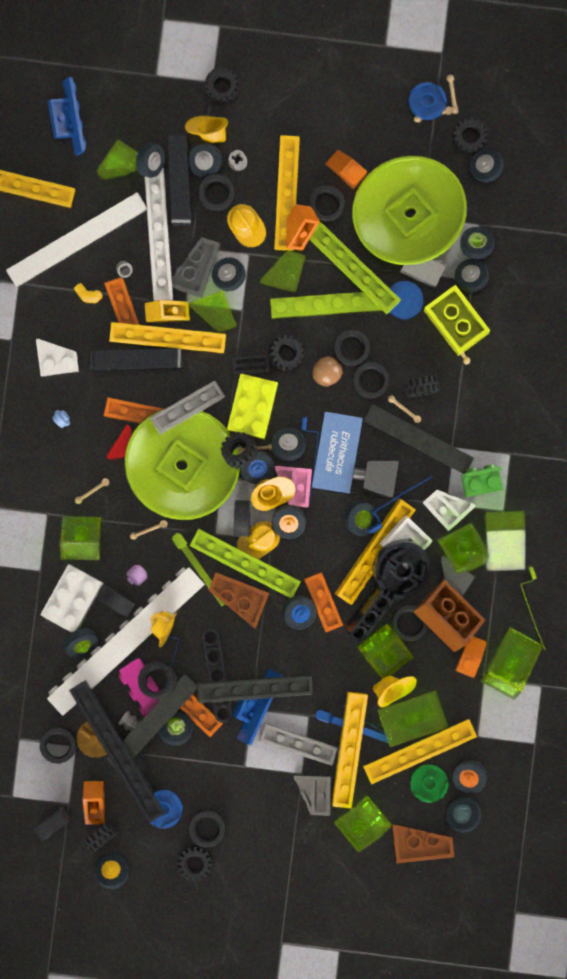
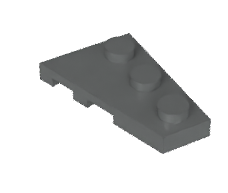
[172,237,221,298]

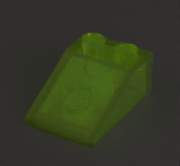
[484,511,525,571]
[481,627,543,700]
[378,690,448,747]

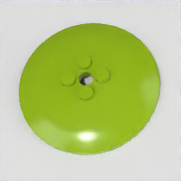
[352,156,467,265]
[125,411,240,520]

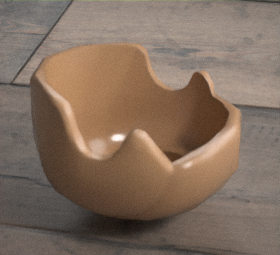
[312,356,343,386]

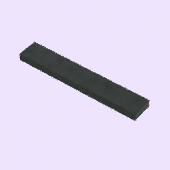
[364,404,474,474]
[106,674,197,767]
[197,675,313,703]

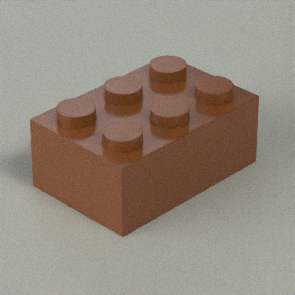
[414,580,485,652]

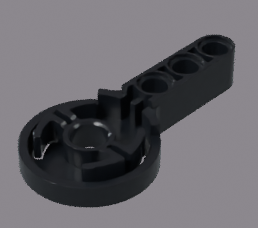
[345,539,430,642]

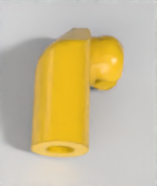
[74,283,102,303]

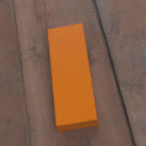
[105,277,139,325]
[104,397,164,424]
[304,572,343,632]
[180,694,223,737]

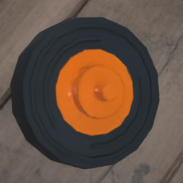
[453,760,488,794]

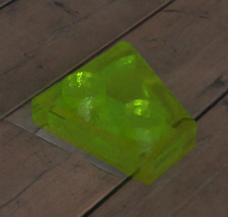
[260,250,306,293]
[189,290,237,333]

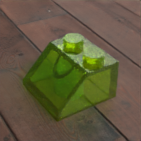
[97,139,138,180]
[60,516,101,560]
[438,523,491,574]
[357,624,414,679]
[334,795,392,852]

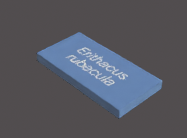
[312,412,363,494]

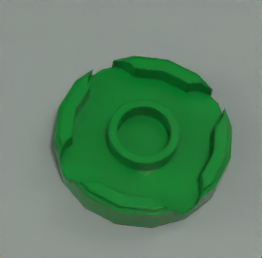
[410,764,449,803]

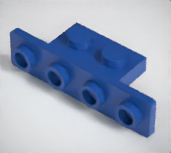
[48,77,86,155]
[232,669,283,745]

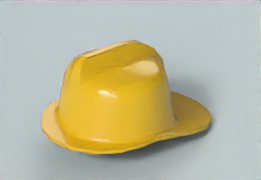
[185,116,228,144]
[227,204,266,247]
[251,477,295,511]
[237,521,280,559]
[150,610,177,648]
[373,676,417,707]

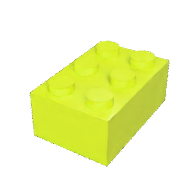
[424,285,490,356]
[227,374,278,440]

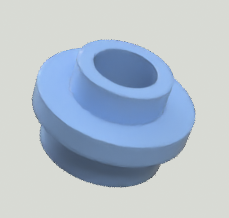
[52,410,70,428]

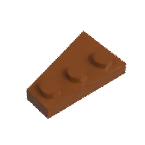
[209,572,269,629]
[392,824,454,863]

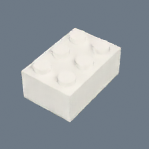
[40,564,104,632]

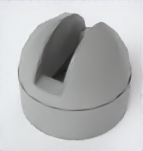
[116,261,133,278]

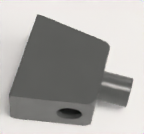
[353,461,399,498]

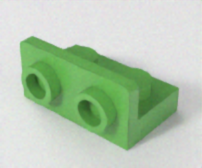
[460,464,503,498]

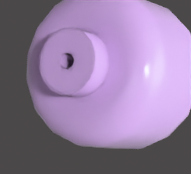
[126,565,147,586]

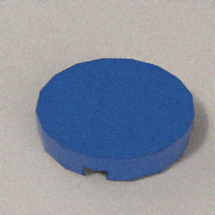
[409,82,447,120]
[389,281,423,319]
[151,790,183,829]

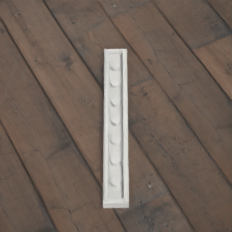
[145,168,173,301]
[6,193,147,287]

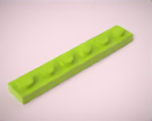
[309,222,401,314]
[271,292,382,319]
[190,529,301,598]

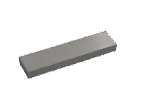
[150,381,225,435]
[259,723,338,766]

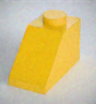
[145,300,190,323]

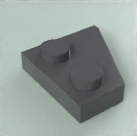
[294,775,332,816]

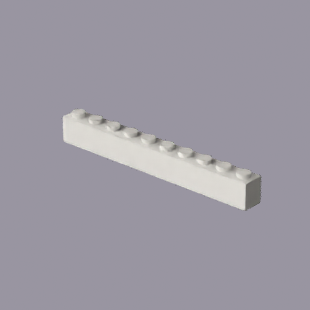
[47,567,205,716]

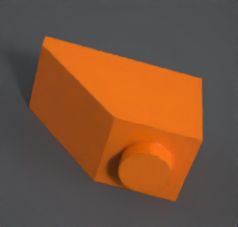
[325,150,367,189]
[286,204,320,251]
[455,636,487,678]
[83,781,105,824]

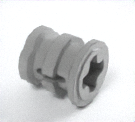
[229,150,247,171]
[118,711,142,732]

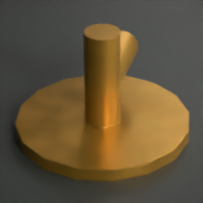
[77,721,107,758]

